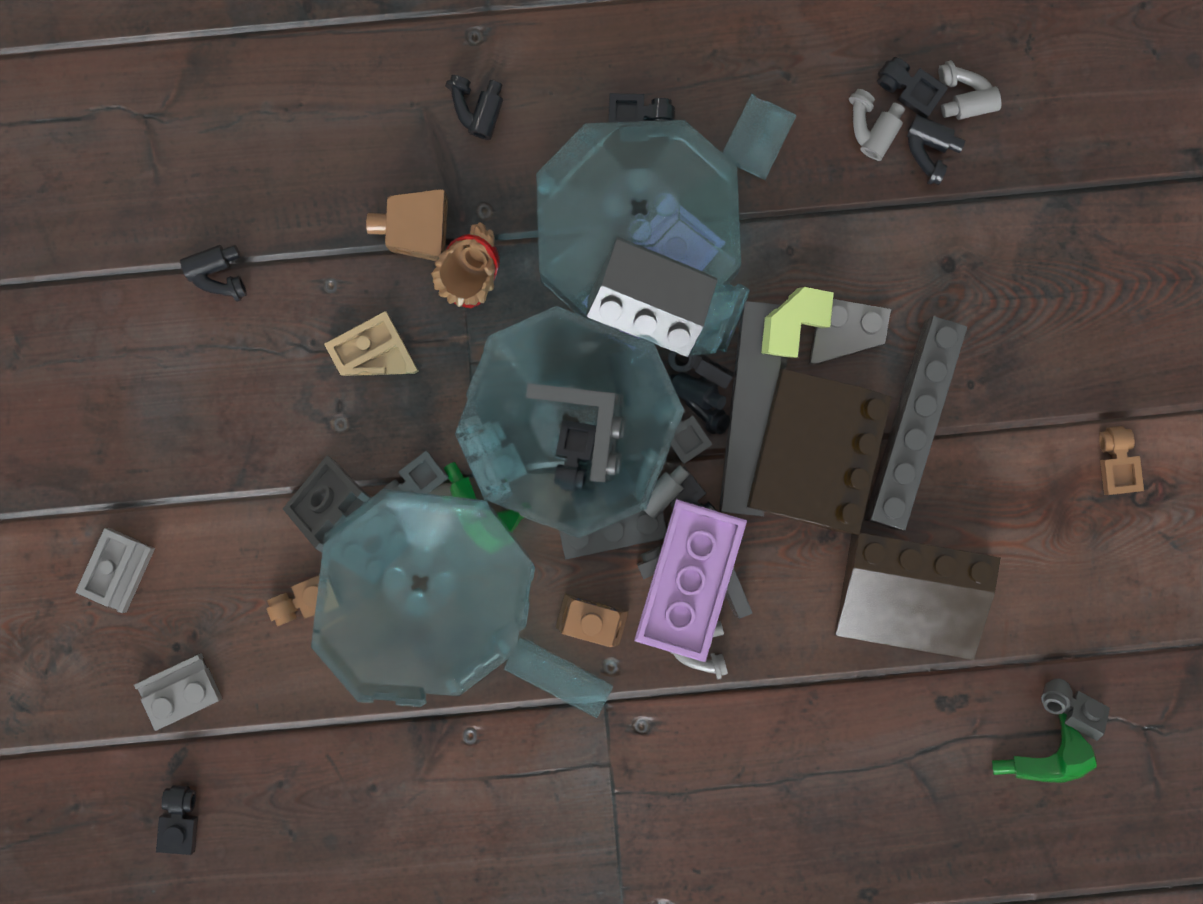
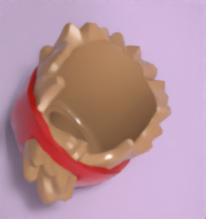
[431,222,500,308]

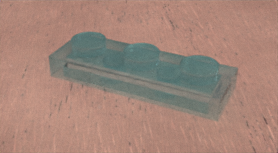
[504,637,613,718]

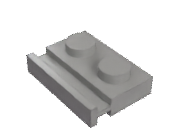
[75,528,155,613]
[134,653,222,731]

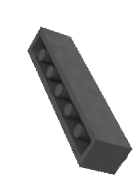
[719,301,788,517]
[864,316,968,530]

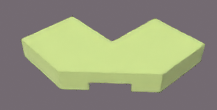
[761,287,834,358]

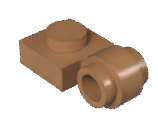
[1099,426,1144,495]
[266,573,339,627]

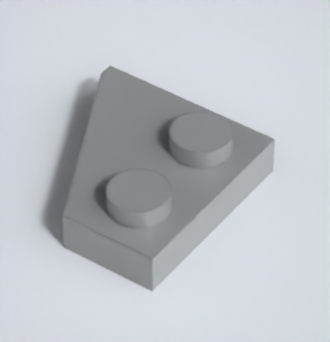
[809,299,891,365]

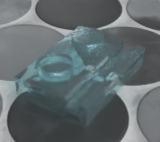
[720,94,797,180]
[690,284,750,356]

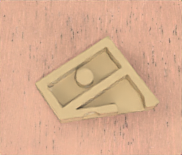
[324,311,419,376]

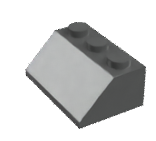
[587,236,718,357]

